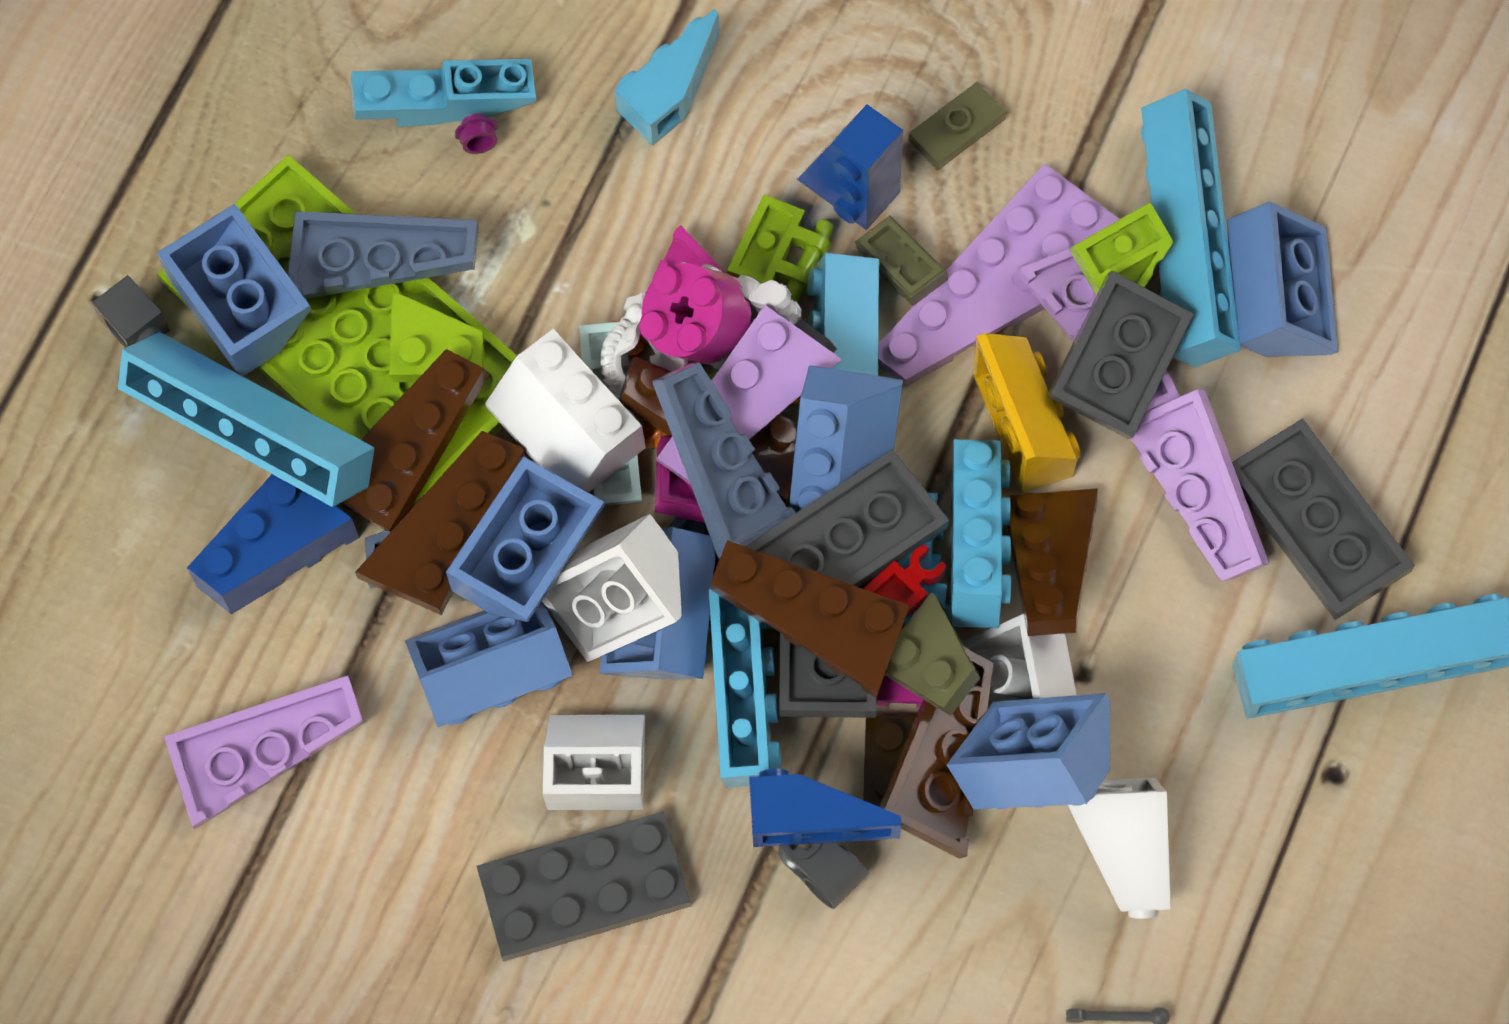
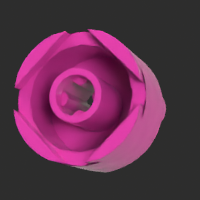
[639,263,751,364]

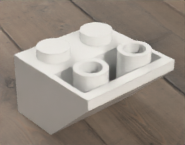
[543,715,645,810]

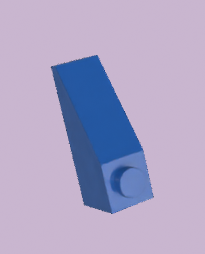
[749,769,901,847]

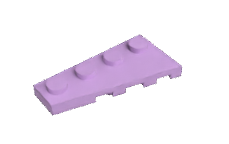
[1017,247,1180,413]
[656,305,842,485]
[1131,389,1269,581]
[164,675,364,829]

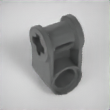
[778,842,868,910]

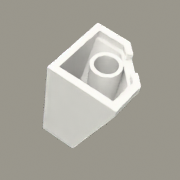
[1067,778,1171,919]

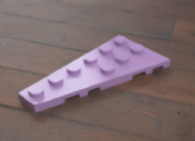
[878,163,1119,387]

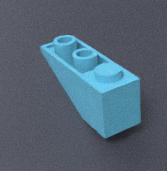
[614,9,720,146]

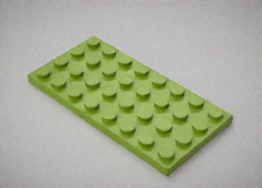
[157,154,517,509]

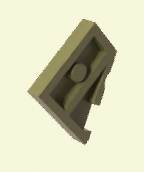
[885,593,980,716]

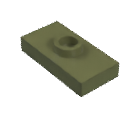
[909,82,1006,171]
[855,215,948,306]

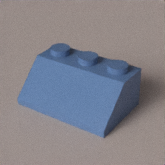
[1227,201,1338,357]
[157,204,311,376]
[789,365,903,513]
[446,456,605,622]
[599,527,716,680]
[405,602,573,727]
[947,693,1110,809]

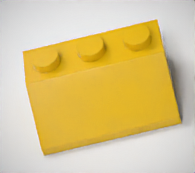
[972,333,1081,494]

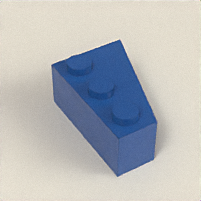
[797,104,903,230]
[187,474,359,614]

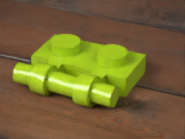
[727,194,834,303]

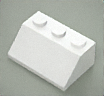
[485,329,646,493]
[542,514,682,662]
[962,614,1077,708]

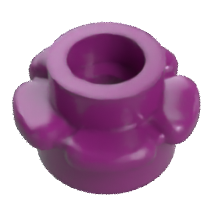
[455,114,498,154]

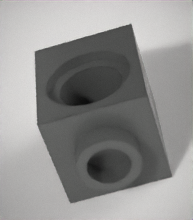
[92,275,170,348]

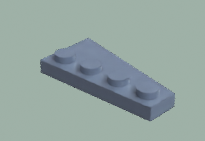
[288,211,479,299]
[652,362,796,559]

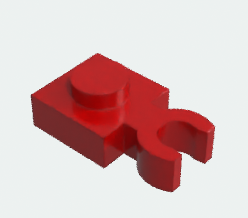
[863,545,946,619]

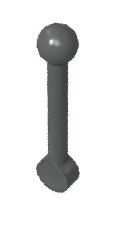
[1066,1007,1170,1024]

